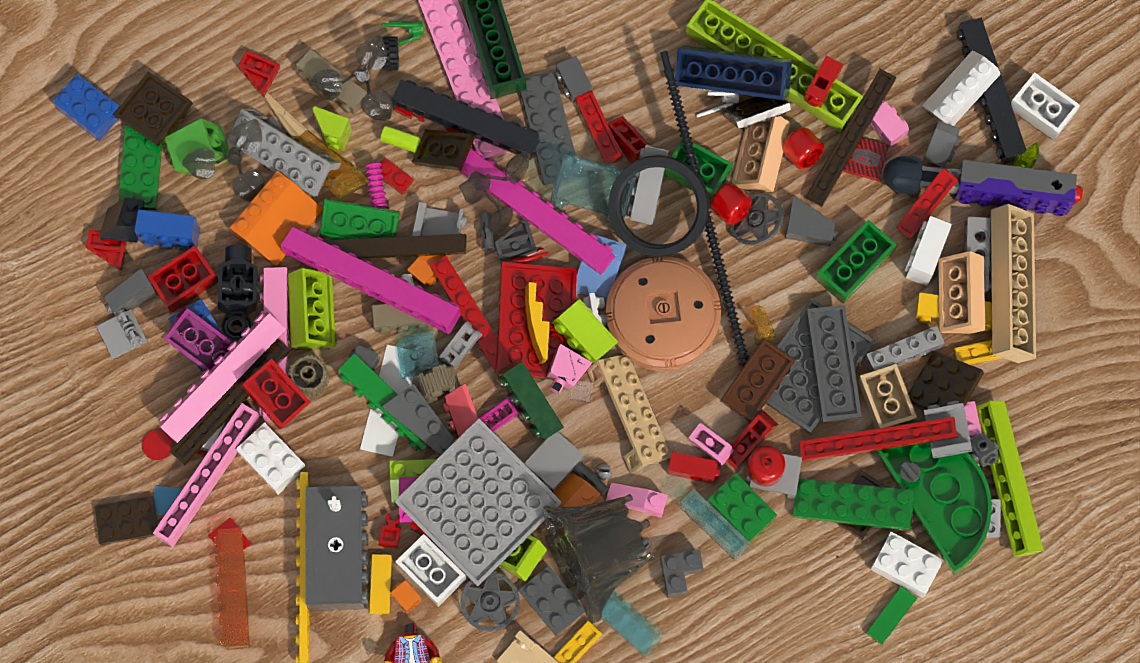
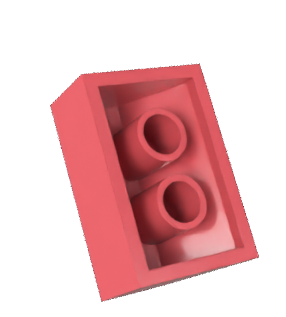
[443,384,478,440]

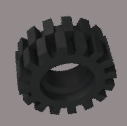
[382,36,399,70]

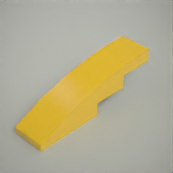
[525,282,549,364]

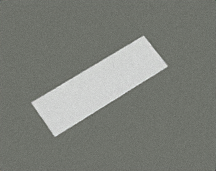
[360,345,419,457]

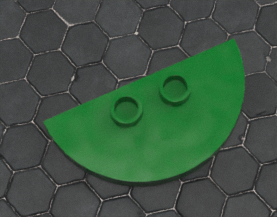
[875,442,992,576]

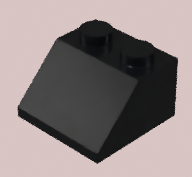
[99,198,145,243]

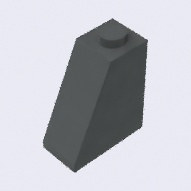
[785,197,838,247]
[104,269,157,316]

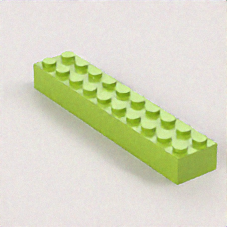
[686,0,864,133]

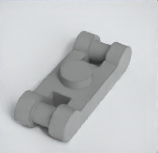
[438,321,482,370]

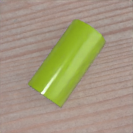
[380,126,421,153]

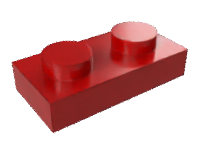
[380,157,414,195]

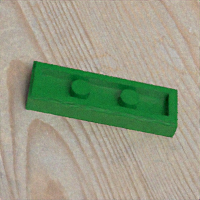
[866,586,917,645]

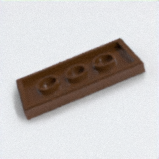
[720,339,796,422]

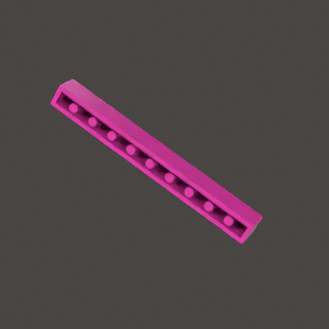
[459,148,615,275]
[281,227,461,334]

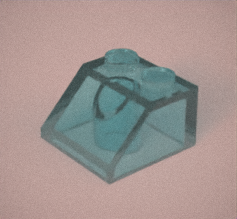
[396,331,439,379]

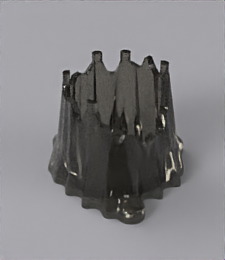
[542,494,654,624]

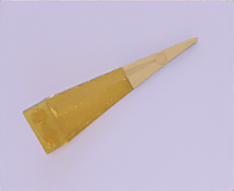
[263,93,369,200]

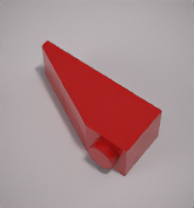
[608,116,650,163]
[726,411,779,469]

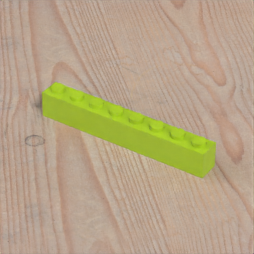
[976,401,1044,557]

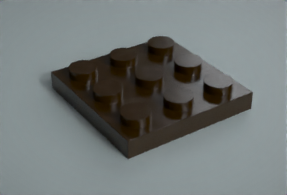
[113,72,193,147]
[721,96,791,129]
[908,351,984,410]

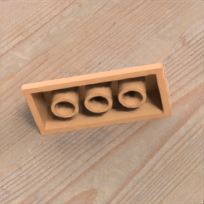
[732,116,790,193]
[938,251,985,334]

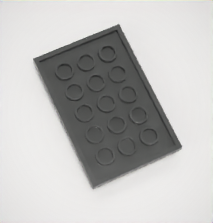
[766,298,875,434]

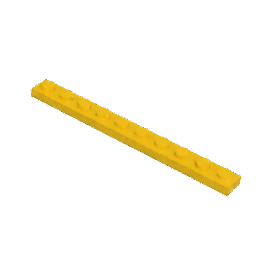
[296,472,310,663]

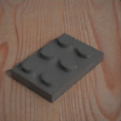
[518,565,586,636]

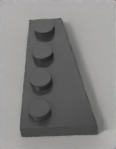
[382,384,455,456]

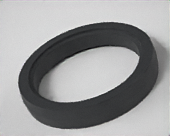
[608,155,709,257]

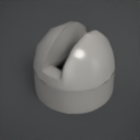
[597,464,612,481]

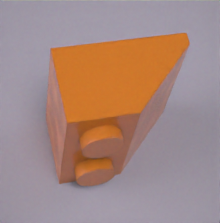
[553,473,601,527]

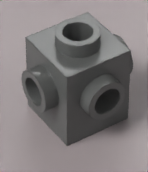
[970,432,999,468]

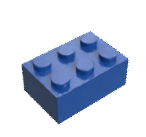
[52,74,119,141]
[134,210,201,251]

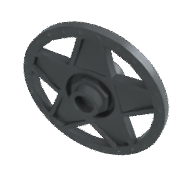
[729,193,784,246]
[460,572,520,632]

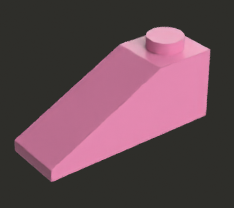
[605,483,668,518]

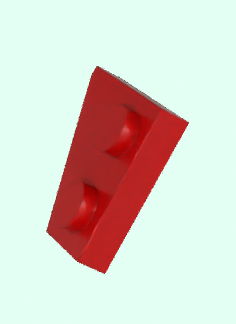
[238,50,280,97]
[86,229,127,270]

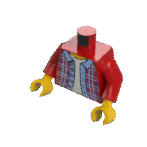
[383,624,442,663]

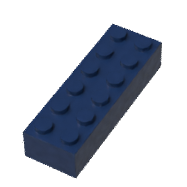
[675,45,792,100]

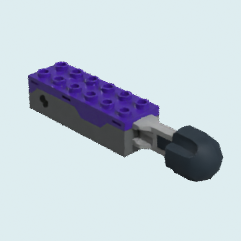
[883,156,1083,216]

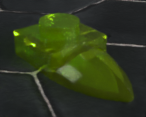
[1012,142,1039,169]

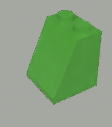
[165,118,232,174]

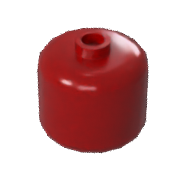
[782,127,824,170]
[710,183,752,225]
[747,445,786,487]

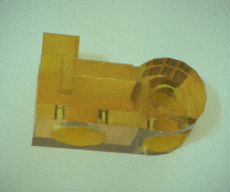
[748,305,776,345]

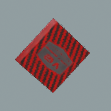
[843,138,889,182]

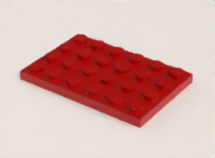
[496,262,577,380]

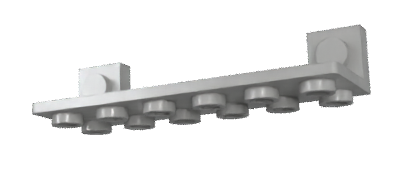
[227,108,341,196]

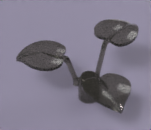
[309,36,393,121]
[182,119,264,202]
[459,150,529,236]

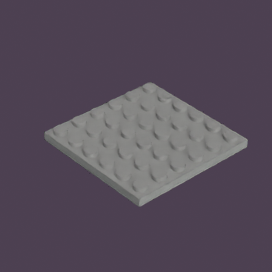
[394,419,562,586]

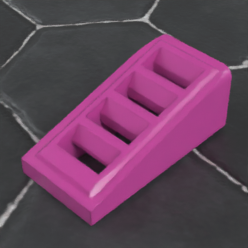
[478,397,519,432]

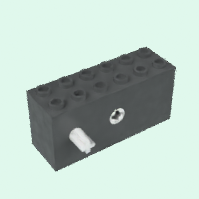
[306,486,369,611]

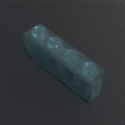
[679,489,751,561]
[587,586,662,658]

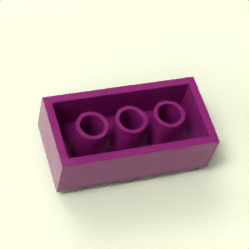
[161,306,233,370]

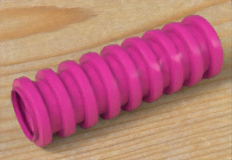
[365,162,388,209]

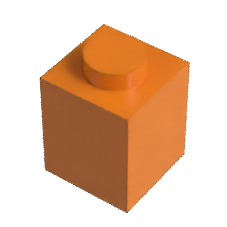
[391,580,422,613]

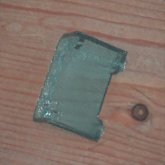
[550,153,636,220]

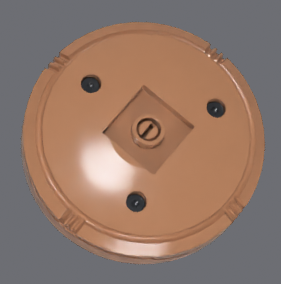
[606,256,721,372]

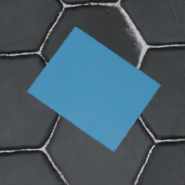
[153,485,183,515]

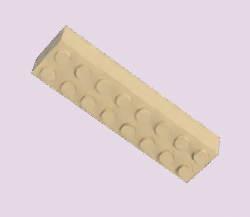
[991,204,1036,363]

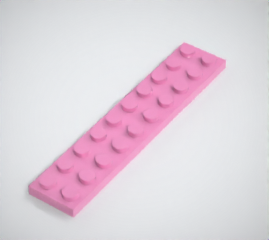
[418,0,509,160]

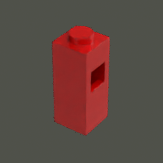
[804,56,843,108]
[667,452,720,484]

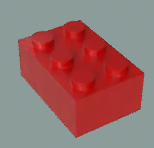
[147,246,218,313]
[241,358,311,429]

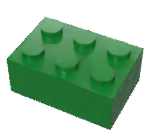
[664,142,733,200]
[707,473,777,546]

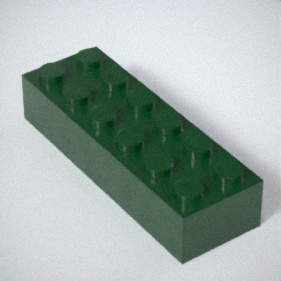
[461,0,527,99]

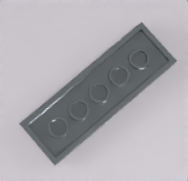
[521,72,581,185]
[806,305,862,422]

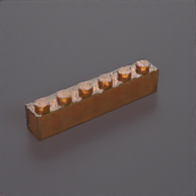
[214,528,250,650]

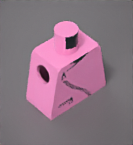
[547,344,592,394]

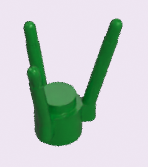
[381,20,424,46]

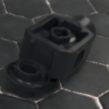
[218,244,257,341]

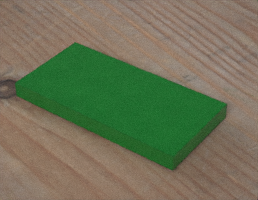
[319,198,400,240]

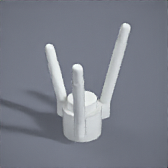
[696,89,739,117]

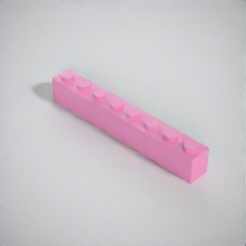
[260,267,289,421]
[158,312,286,443]
[153,403,261,547]

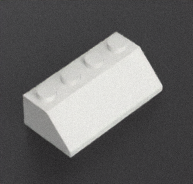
[922,50,1000,126]

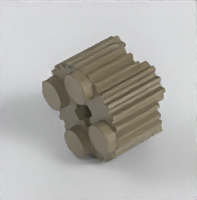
[288,354,329,398]
[417,364,460,403]

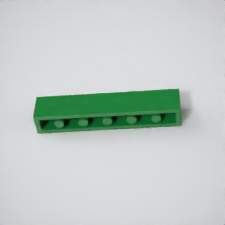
[337,353,427,452]

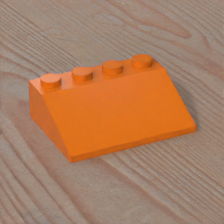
[230,170,323,268]

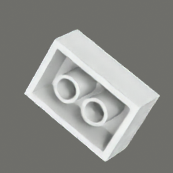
[1011,72,1080,140]
[904,216,952,286]
[236,423,307,495]
[870,532,944,598]
[396,534,466,607]

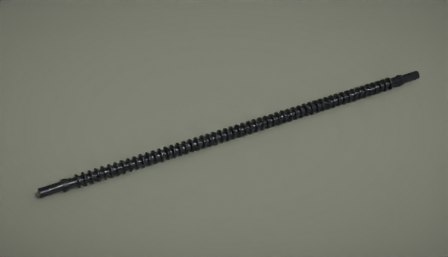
[660,51,749,370]

